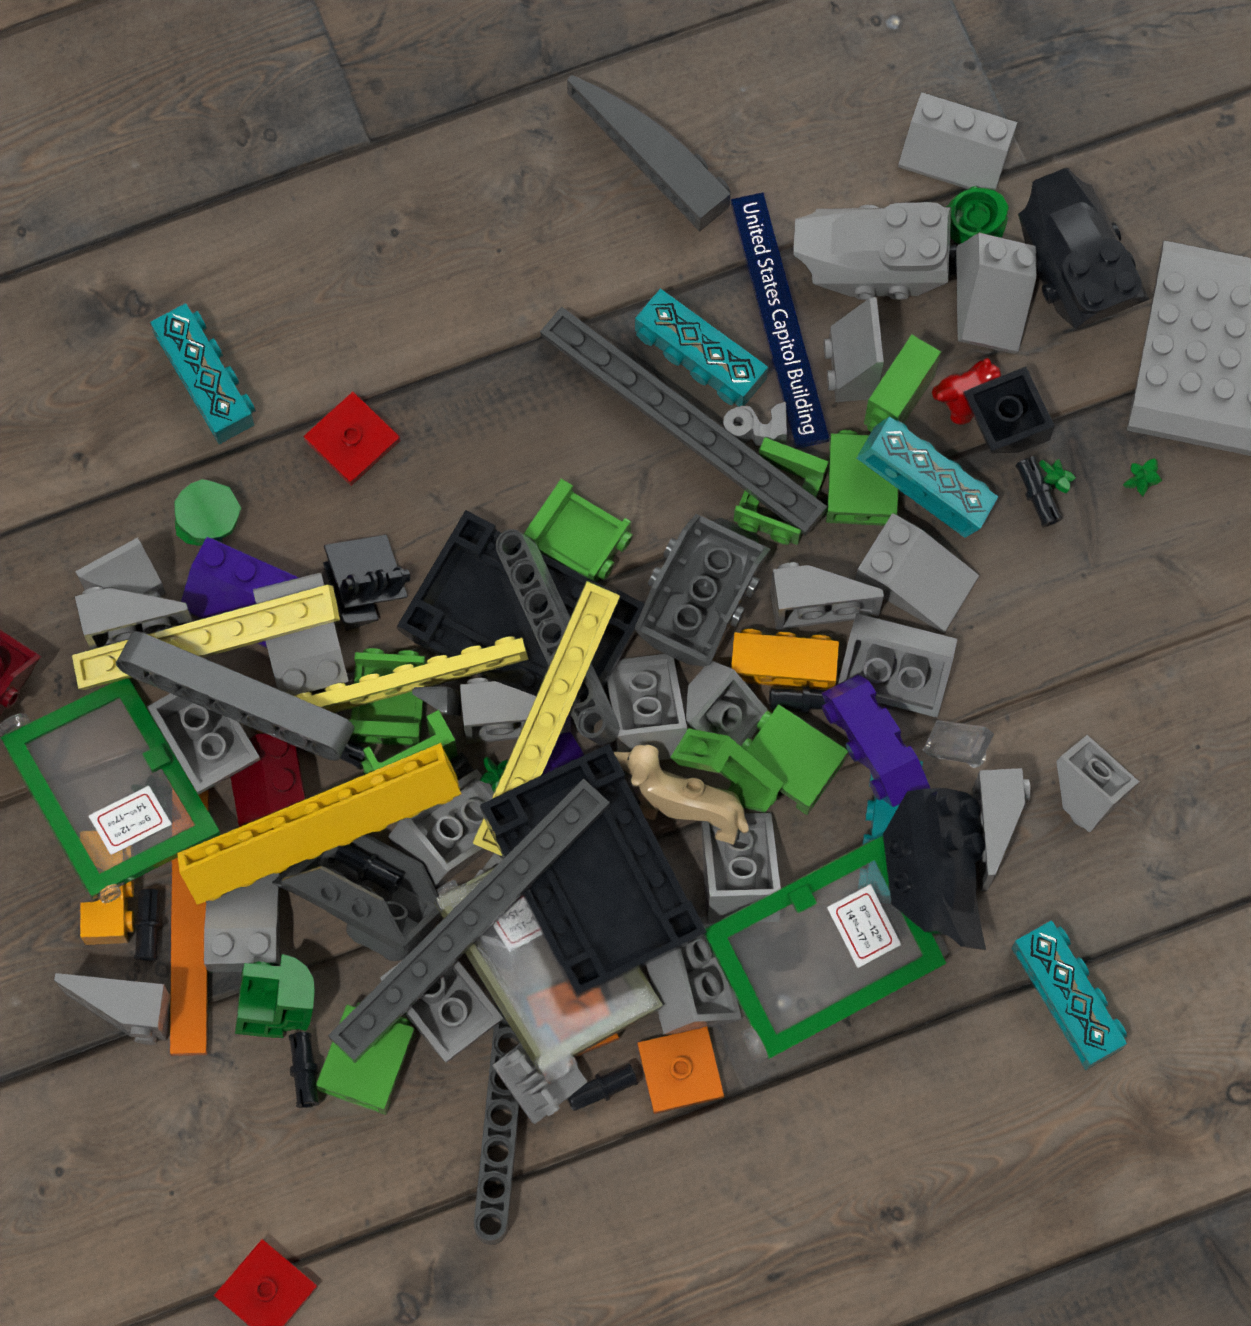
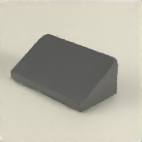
[412,687,461,716]

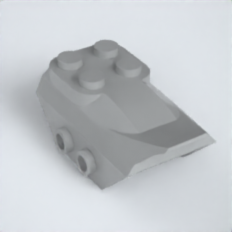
[793,202,951,300]

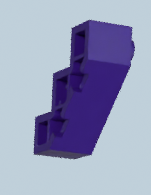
[822,675,931,807]

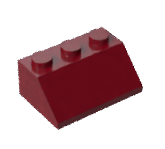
[230,733,306,827]

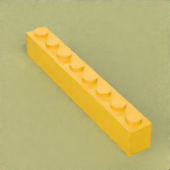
[177,743,462,905]

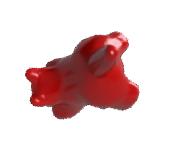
[932,358,1001,425]

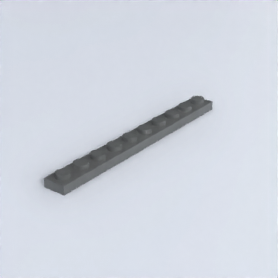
[540,306,827,536]
[328,779,610,1063]

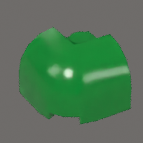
[235,954,315,1038]

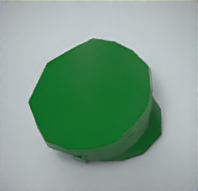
[946,186,1009,245]
[174,479,241,546]

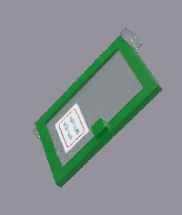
[0,678,220,903]
[705,836,949,1064]

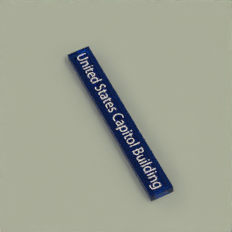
[730,192,829,449]

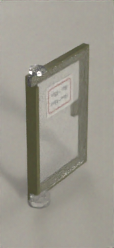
[434,868,663,1084]

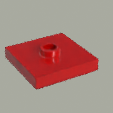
[303,391,401,486]
[214,1239,318,1326]

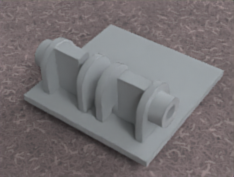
[492,1023,587,1124]

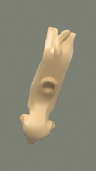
[614,745,749,844]

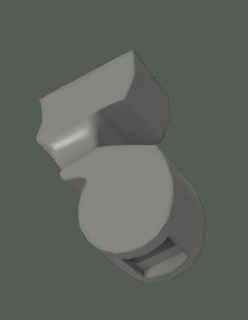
[723,402,787,446]

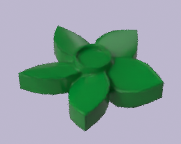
[1123,458,1162,497]
[1039,459,1076,493]
[480,757,508,792]

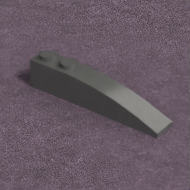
[567,75,731,232]

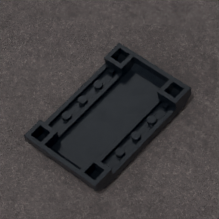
[397,510,645,726]
[480,744,707,998]

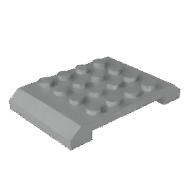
[1127,241,1251,456]

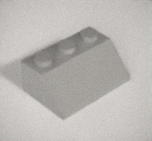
[898,92,1017,191]
[838,613,957,718]
[646,917,742,1034]

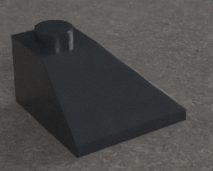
[963,367,1055,453]

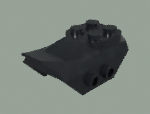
[1018,168,1150,329]
[883,788,986,950]

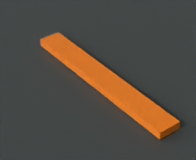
[170,778,209,1056]

